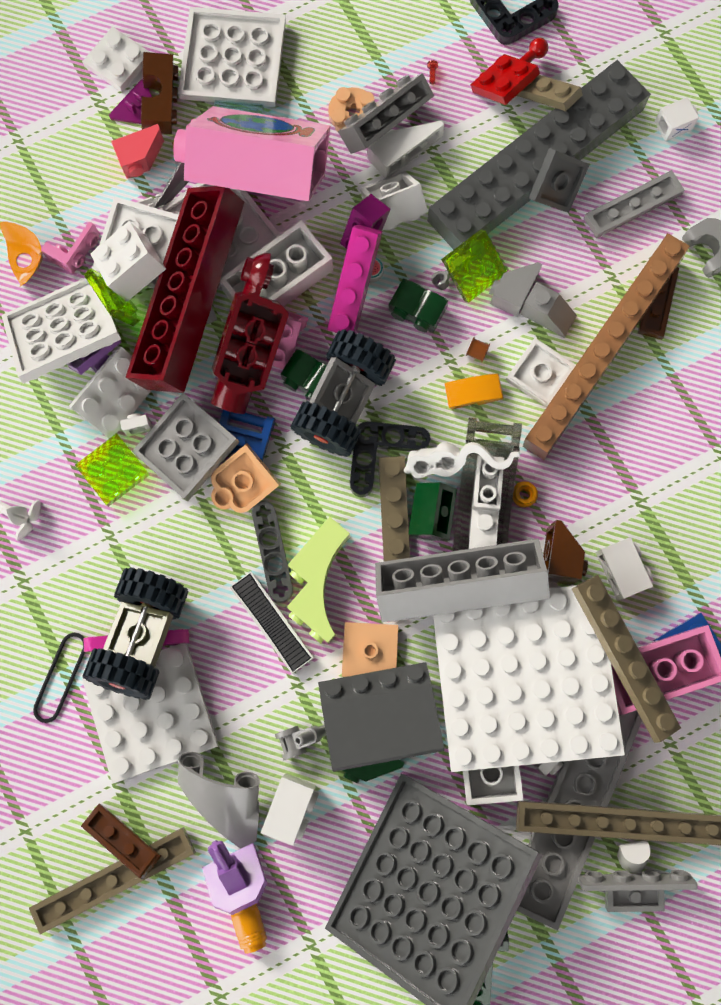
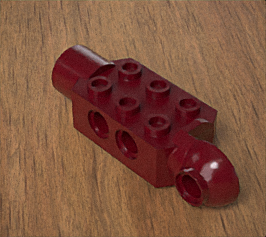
[211,253,289,414]

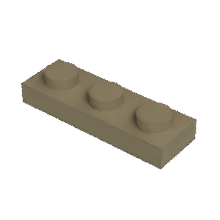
[517,75,583,111]

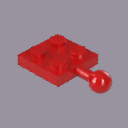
[470,38,549,105]

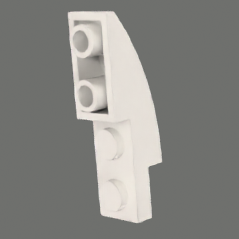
[468,455,504,549]

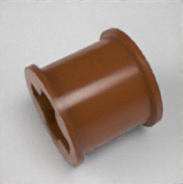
[466,337,490,363]

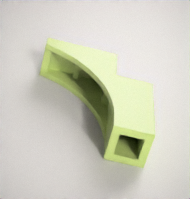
[287,516,350,644]

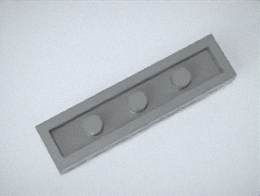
[584,170,685,239]

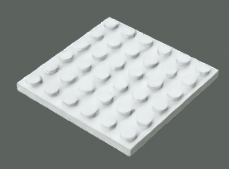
[433,585,625,772]

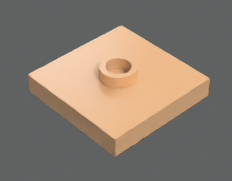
[342,622,398,677]

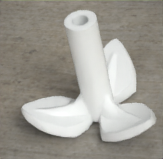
[0,500,41,541]

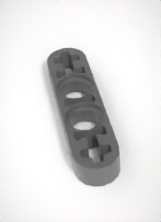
[252,501,293,603]

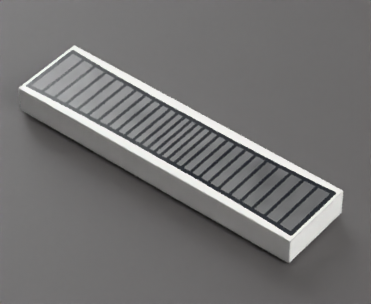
[230,572,314,674]

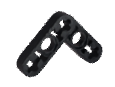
[470,0,559,45]
[350,421,431,497]

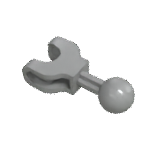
[682,218,721,278]

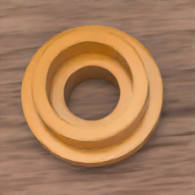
[511,481,538,508]

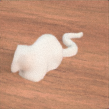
[404,442,520,478]

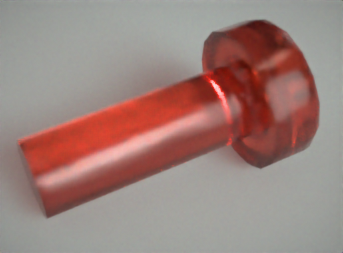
[427,60,438,85]

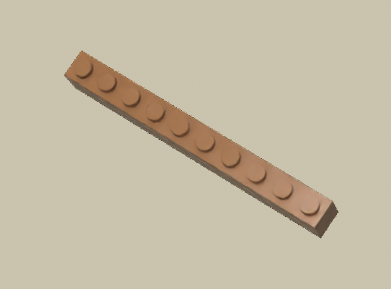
[522,233,690,460]

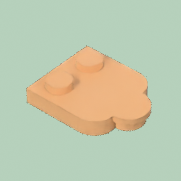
[211,443,281,513]

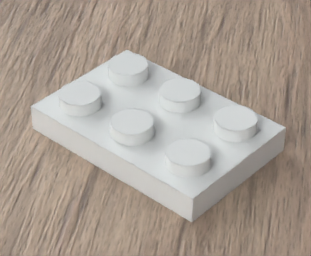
[69,346,152,440]

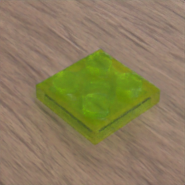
[441,229,507,303]
[83,268,141,326]
[75,433,150,507]

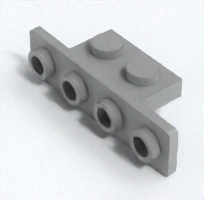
[578,870,698,912]

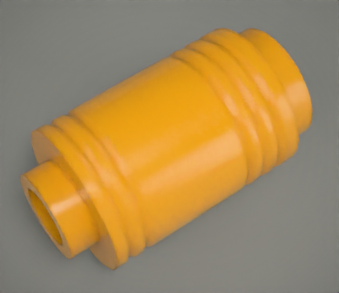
[230,903,267,954]

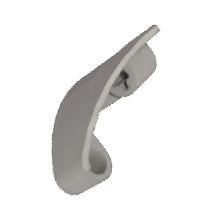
[178,752,260,849]

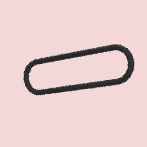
[33,632,85,723]

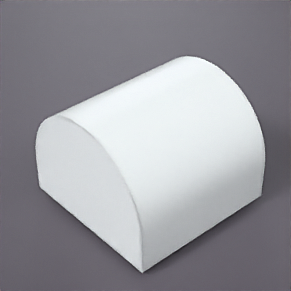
[617,840,650,873]

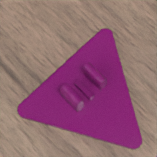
[109,79,152,124]

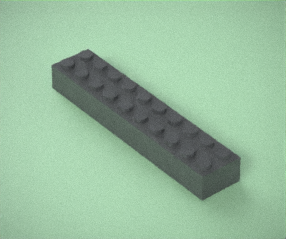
[427,60,651,257]

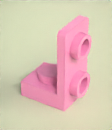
[41,222,100,274]
[272,311,308,369]

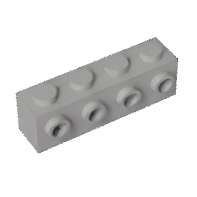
[338,73,434,154]

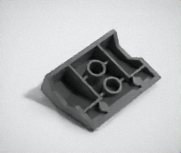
[318,662,444,772]

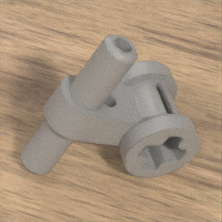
[275,725,326,761]

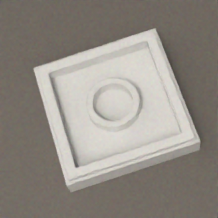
[505,338,576,408]

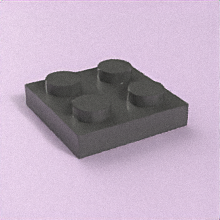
[529,148,590,213]

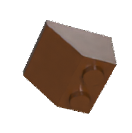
[543,520,588,585]

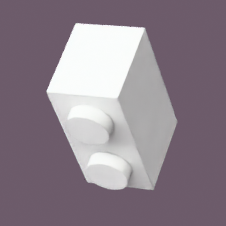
[595,537,653,601]

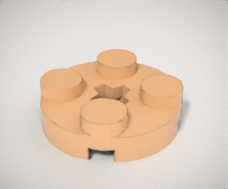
[328,87,375,132]

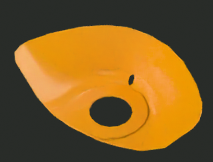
[0,221,43,287]

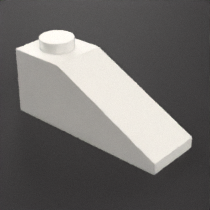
[367,121,444,179]

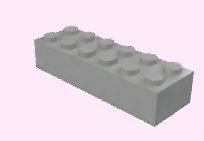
[375,539,550,622]

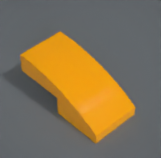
[445,373,504,410]

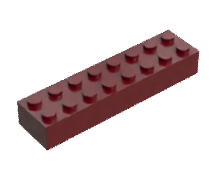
[125,186,245,393]

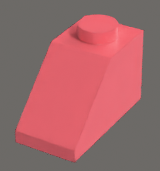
[111,124,164,179]

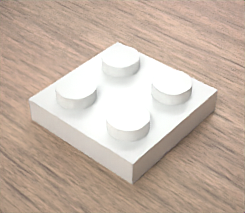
[82,26,150,92]

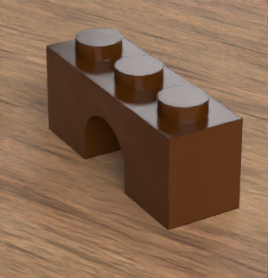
[141,52,178,135]

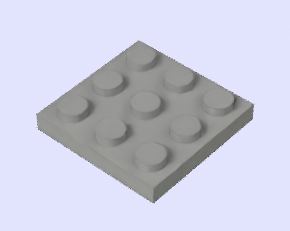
[132,393,240,501]

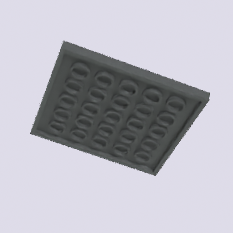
[325,773,543,1005]

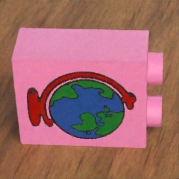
[173,106,331,201]

